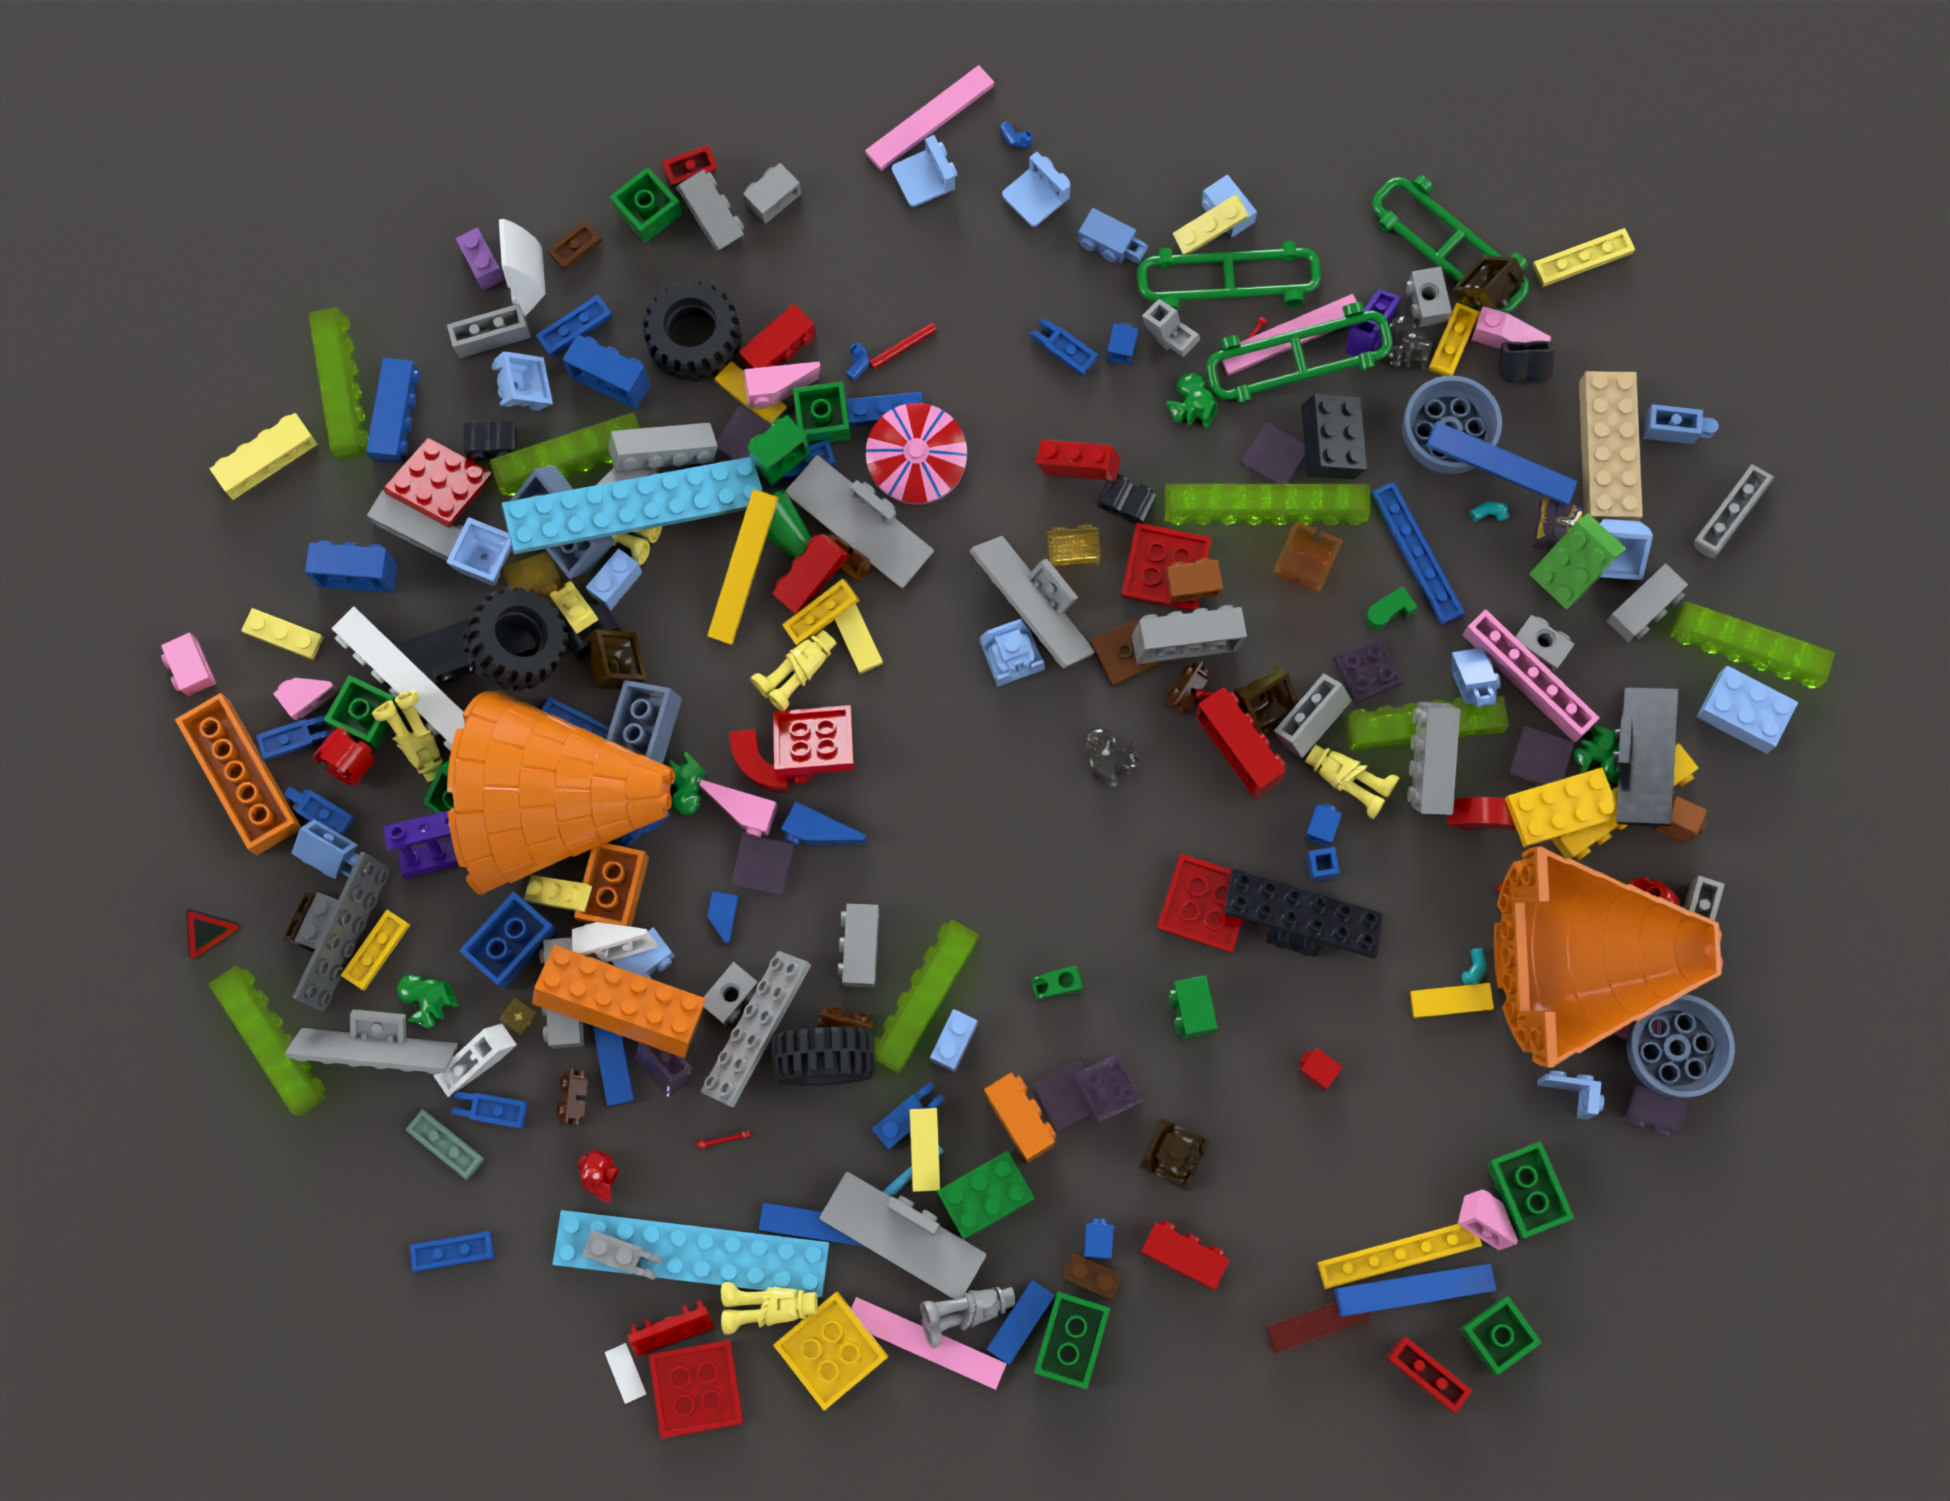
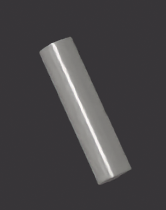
[1694,464,1774,558]

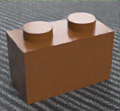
[1165,558,1223,604]
[1655,796,1707,844]

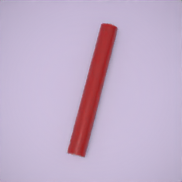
[869,323,937,370]

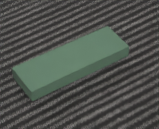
[405,1109,485,1180]

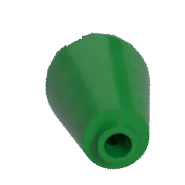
[766,489,812,559]

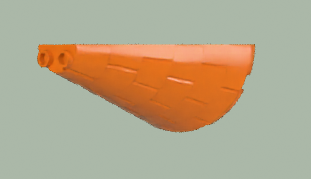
[447,691,675,895]
[1493,847,1723,1068]

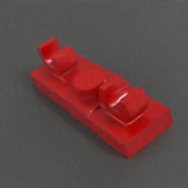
[627,1300,715,1357]

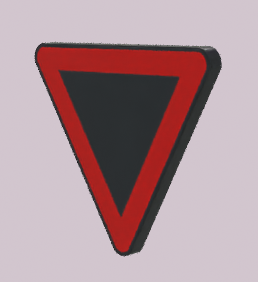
[185,909,240,959]

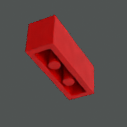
[739,304,816,369]
[1036,439,1121,481]
[772,534,850,613]
[1140,1220,1229,1290]
[1385,1337,1473,1413]

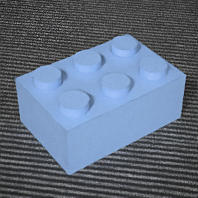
[1697,666,1798,754]

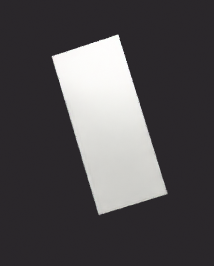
[605,1343,646,1404]

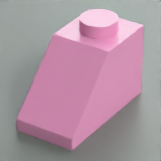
[273,678,339,722]
[1458,1190,1518,1250]

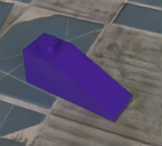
[1345,289,1402,356]

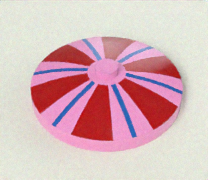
[866,403,967,505]

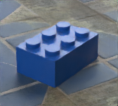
[562,334,650,410]
[305,540,398,593]
[459,891,558,990]

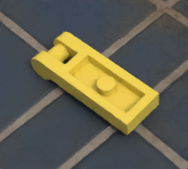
[549,580,598,634]

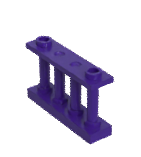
[384,810,459,879]

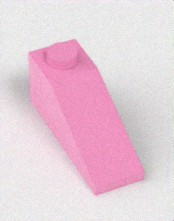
[1471,306,1551,349]
[744,362,820,409]
[699,780,778,838]

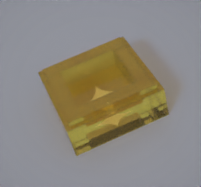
[499,997,537,1035]

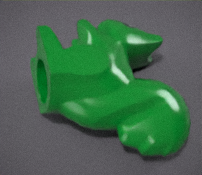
[1166,372,1218,429]
[1573,725,1620,784]
[669,751,706,815]
[397,974,459,1028]

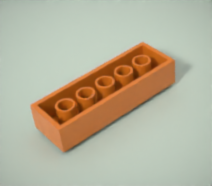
[175,693,301,856]
[532,945,706,1058]

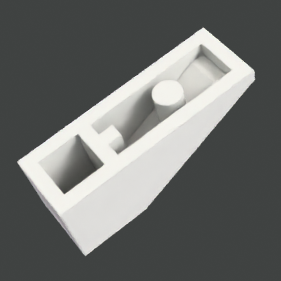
[572,922,657,963]
[433,1024,517,1097]

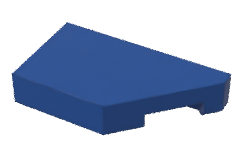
[707,891,739,944]

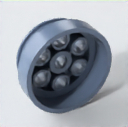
[1402,376,1502,474]
[1626,994,1735,1099]

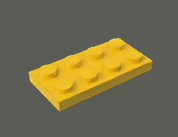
[1505,768,1617,848]

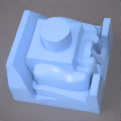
[492,351,553,411]
[446,517,512,586]
[1600,519,1653,580]
[979,619,1045,687]

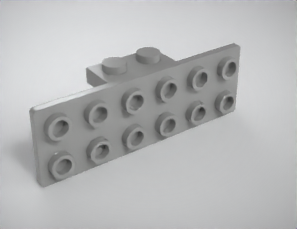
[786,456,934,589]
[970,536,1095,668]
[701,951,811,1108]
[285,1009,458,1074]
[820,1172,986,1300]

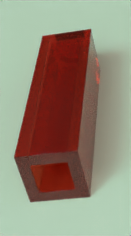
[1265,1301,1372,1353]

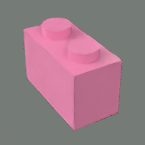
[161,632,216,697]

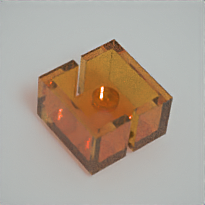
[1272,520,1343,594]

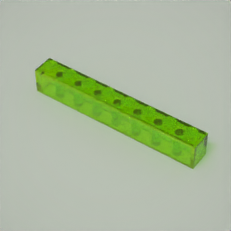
[1164,484,1371,525]

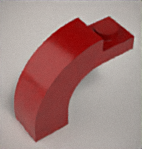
[729,729,814,793]
[1448,797,1517,832]

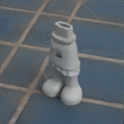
[920,1287,1015,1349]

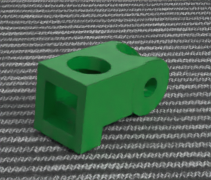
[1365,586,1417,631]
[1030,965,1084,1000]

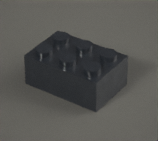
[1301,394,1367,479]

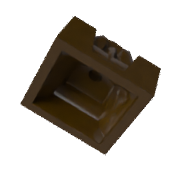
[1452,256,1524,309]
[584,629,647,689]
[1233,665,1299,735]
[1139,1118,1210,1190]

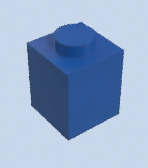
[1106,323,1138,366]
[1304,804,1342,848]
[1305,847,1340,883]
[1084,1219,1114,1260]

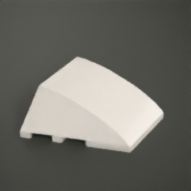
[499,219,546,316]

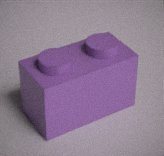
[455,227,505,291]

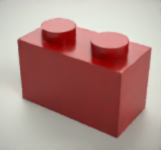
[660,145,718,189]

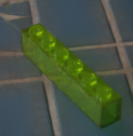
[309,307,368,460]
[489,412,640,496]
[1670,601,1836,688]
[1345,696,1509,750]
[875,919,979,1075]
[209,966,327,1117]

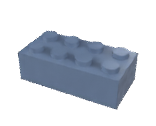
[510,465,615,579]
[606,680,682,764]

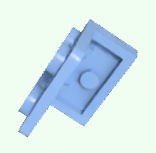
[892,135,958,207]
[1002,152,1070,227]
[1537,1071,1604,1120]

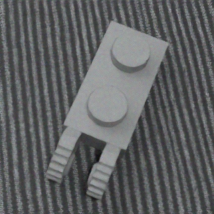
[582,1230,663,1280]

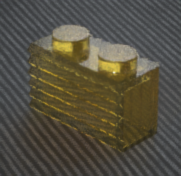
[1047,524,1101,567]
[502,551,563,594]

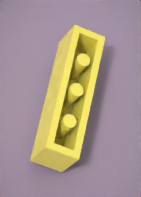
[210,413,318,500]

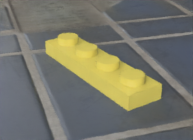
[1532,228,1635,287]

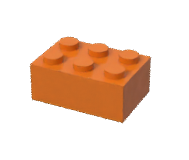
[574,843,649,927]
[984,1072,1056,1164]

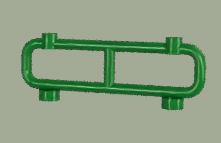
[1372,175,1529,313]
[1137,241,1321,312]
[1206,302,1393,403]

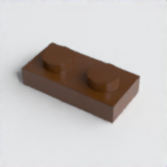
[547,220,602,271]
[1062,1252,1123,1301]

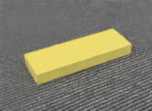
[835,604,883,674]
[909,1108,940,1192]

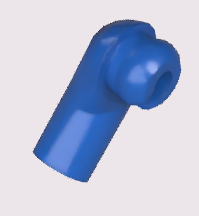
[999,122,1034,148]
[846,343,869,382]

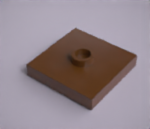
[1090,619,1159,687]

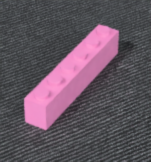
[1463,609,1600,743]

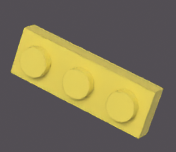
[1173,194,1249,254]
[241,608,324,660]
[524,875,592,912]

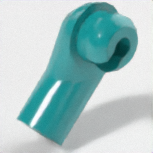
[1469,501,1509,522]
[1462,948,1487,985]

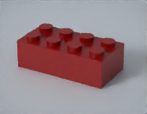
[1195,687,1286,800]

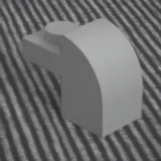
[1142,299,1200,357]

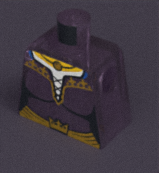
[1532,496,1583,549]

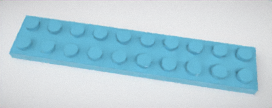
[502,457,763,554]
[553,1210,830,1298]

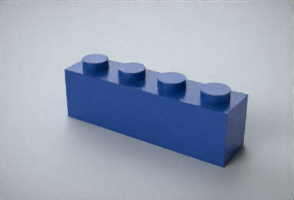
[366,358,420,464]

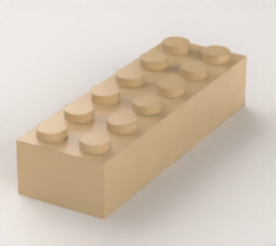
[1579,371,1643,524]

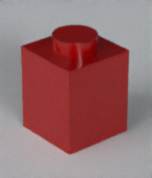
[1298,1048,1343,1091]

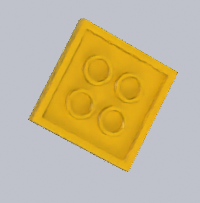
[773,1291,889,1411]

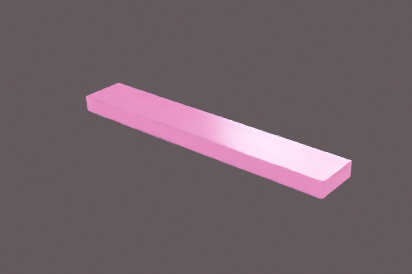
[865,65,994,171]
[1220,294,1357,376]
[851,1297,1006,1390]

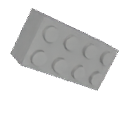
[1131,605,1247,664]
[1407,702,1460,815]

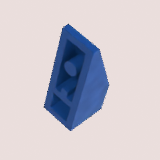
[781,801,867,846]

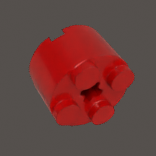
[313,727,375,787]

